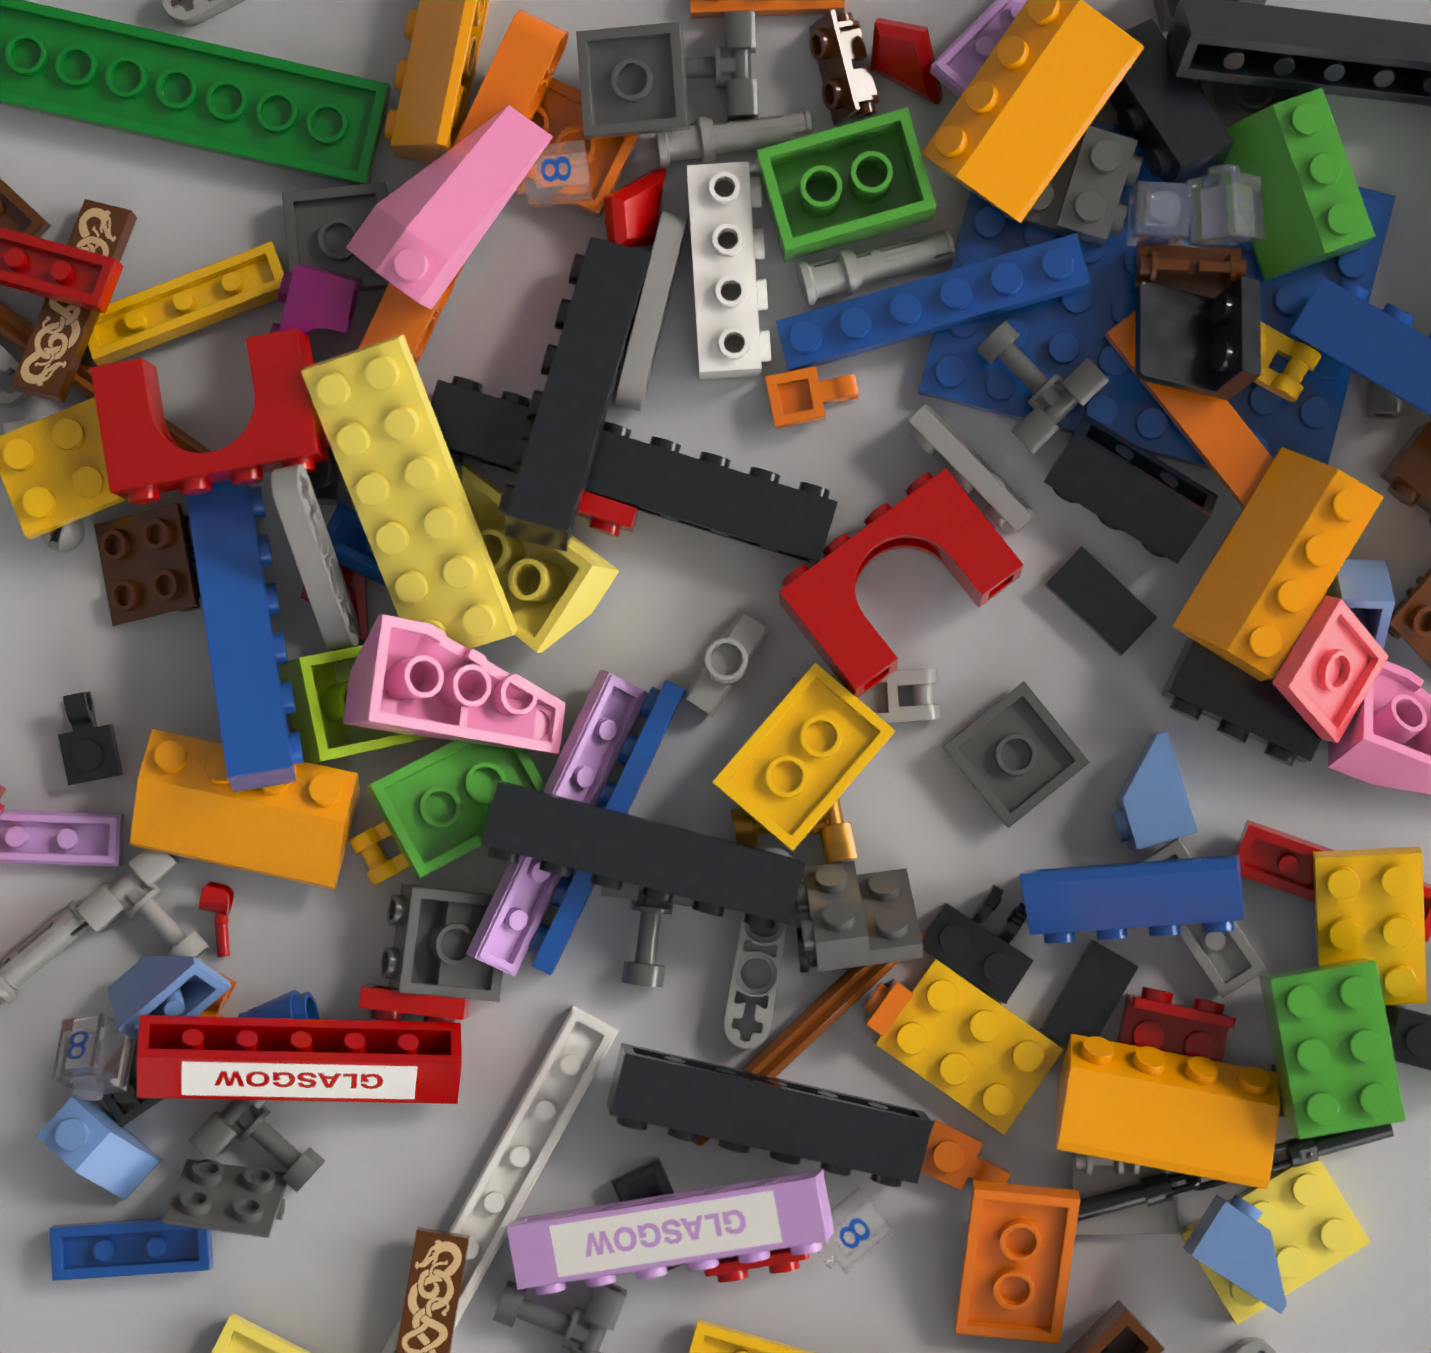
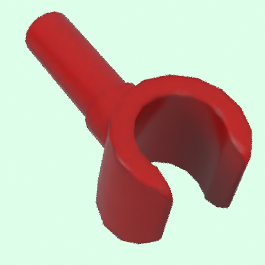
[199,882,234,957]

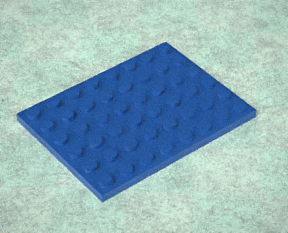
[917,119,1396,470]

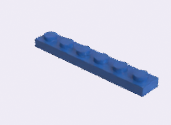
[776,233,1092,371]
[528,680,685,975]

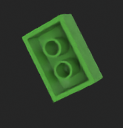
[756,107,937,262]
[1259,958,1406,1139]

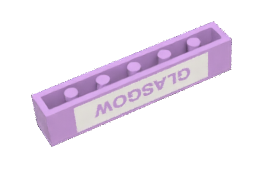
[506,1169,834,1295]

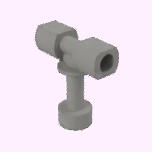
[683,611,770,717]
[76,849,210,959]

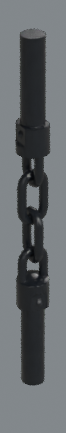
[1077,1124,1394,1222]

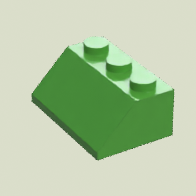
[1223,88,1375,282]

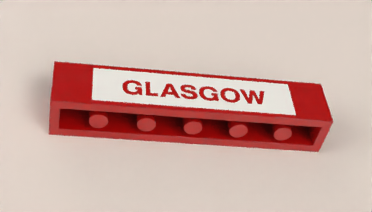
[137,1015,462,1104]

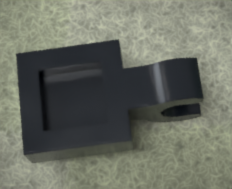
[58,691,123,786]

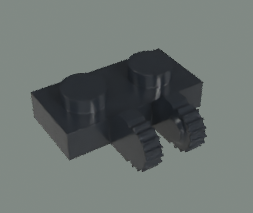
[922,885,1034,1004]

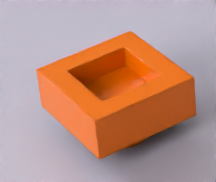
[862,979,914,1037]

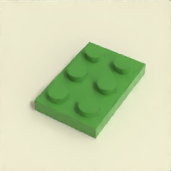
[367,741,545,880]

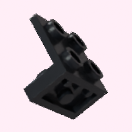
[1135,276,1261,401]

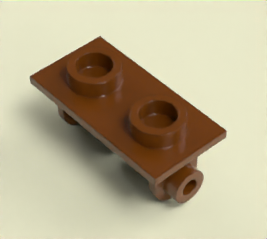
[809,9,880,126]
[1135,244,1246,299]

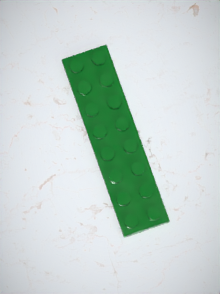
[0,0,391,185]

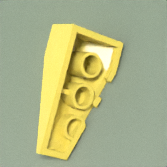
[462,462,619,653]

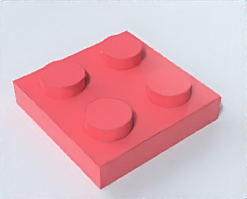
[1272,595,1389,743]

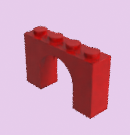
[90,328,330,505]
[779,468,1024,698]

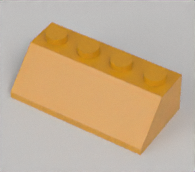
[385,0,490,164]
[921,0,1144,223]
[1172,447,1384,681]
[130,729,361,890]
[1056,1034,1280,1189]

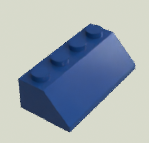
[1020,854,1245,944]

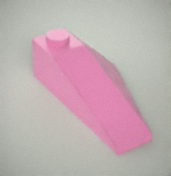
[346,105,553,310]

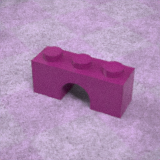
[270,263,362,336]

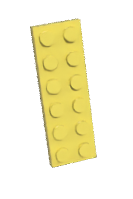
[301,334,518,649]

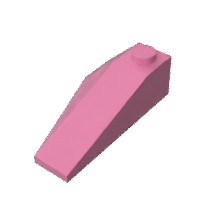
[343,615,566,755]
[1328,661,1431,795]

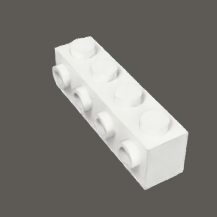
[687,161,771,380]

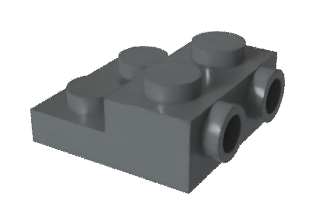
[1003,126,1143,248]
[796,860,923,972]
[381,884,503,1002]

